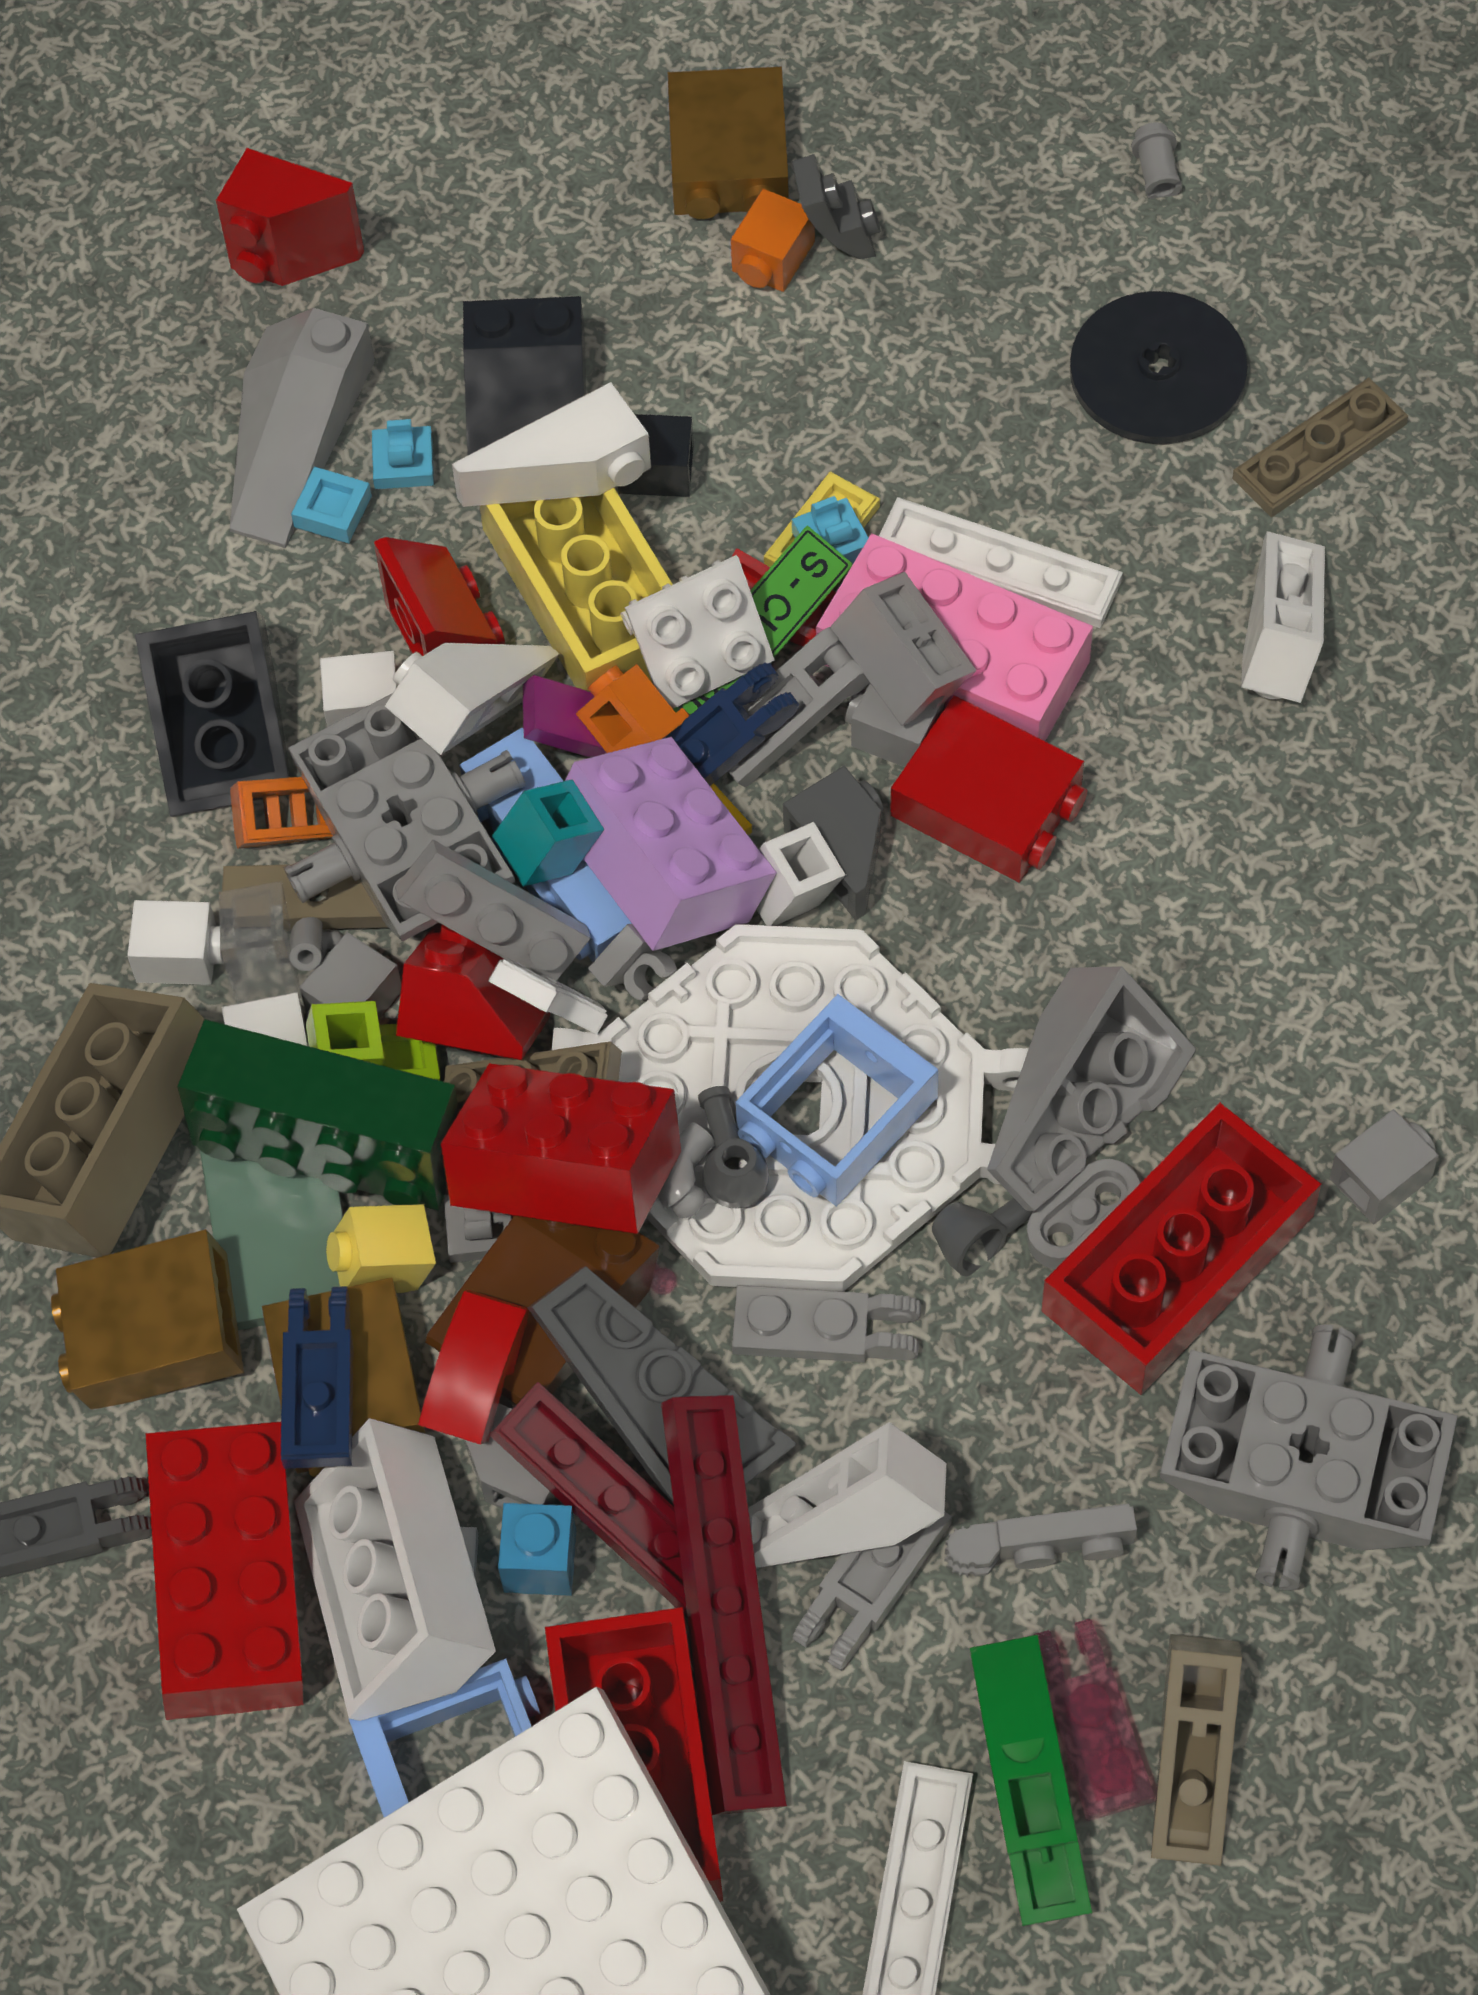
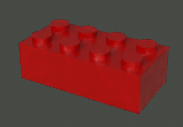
[1041,1102,1321,1395]
[145,1422,304,1720]
[545,1607,723,1902]

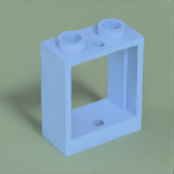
[735,994,938,1207]
[348,1658,540,1817]

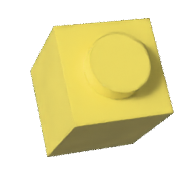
[326,1204,436,1293]

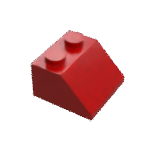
[216,148,364,286]
[373,537,505,656]
[396,923,550,1060]

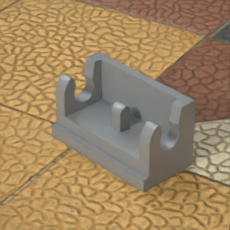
[830,572,977,726]

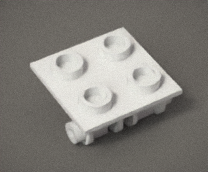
[620,555,775,709]

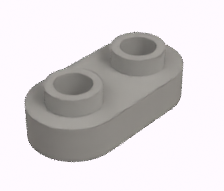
[1027,1159,1140,1269]

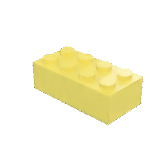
[479,488,673,691]

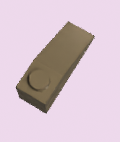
[1151,1634,1242,1866]

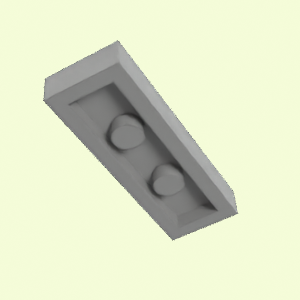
[395,840,591,981]

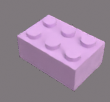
[565,737,777,951]

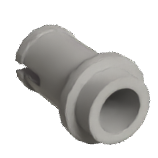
[1131,122,1182,199]

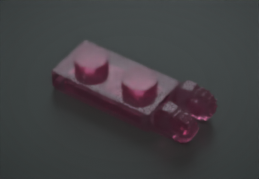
[1034,1619,1155,1822]

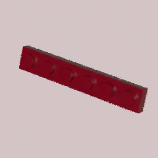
[661,1395,787,1815]

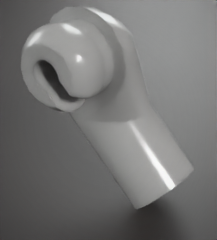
[289,917,343,971]
[658,1122,715,1218]

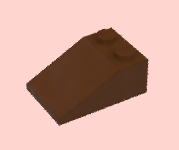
[425,1215,660,1404]

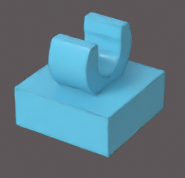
[372,419,434,489]
[792,496,868,564]

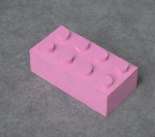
[816,533,1093,741]

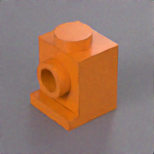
[575,664,689,753]

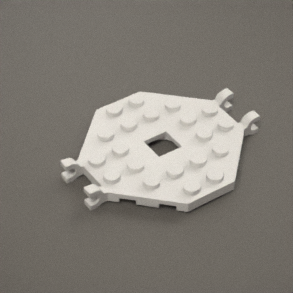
[552,924,1029,1292]

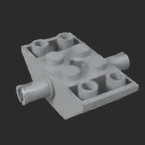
[284,692,526,942]
[1159,1325,1458,1590]

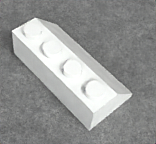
[294,1418,496,1721]

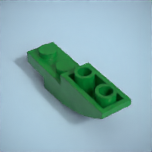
[970,1635,1093,1927]

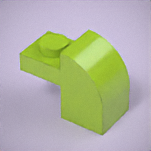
[306,1001,440,1081]

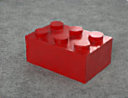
[441,1063,681,1234]

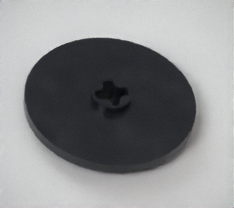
[1070,291,1248,444]

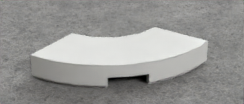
[488,958,608,1035]

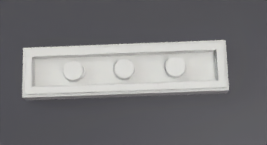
[879,497,1123,628]
[862,1761,973,1995]

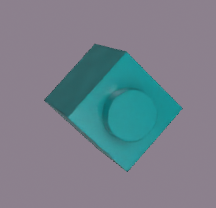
[492,779,604,887]

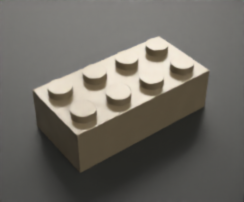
[0,983,204,1258]

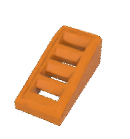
[230,777,333,849]

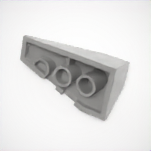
[230,308,375,548]
[987,966,1196,1211]

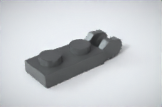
[0,1476,152,1578]

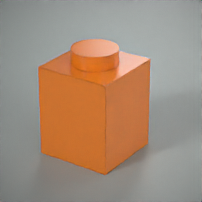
[731,189,815,292]

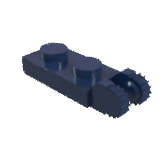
[663,662,799,786]
[281,1286,353,1469]

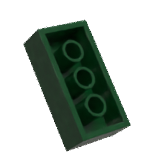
[177,1019,459,1211]

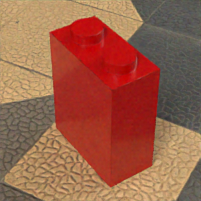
[890,695,1088,883]

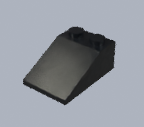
[463,296,586,455]
[135,611,291,817]

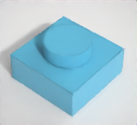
[291,466,372,544]

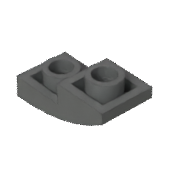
[792,154,881,259]

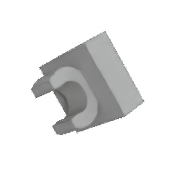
[588,924,677,1000]
[444,1195,512,1263]

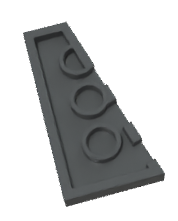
[528,1266,797,1507]

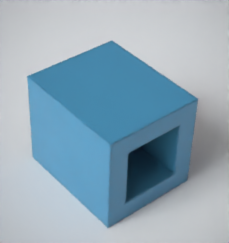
[498,1503,577,1596]

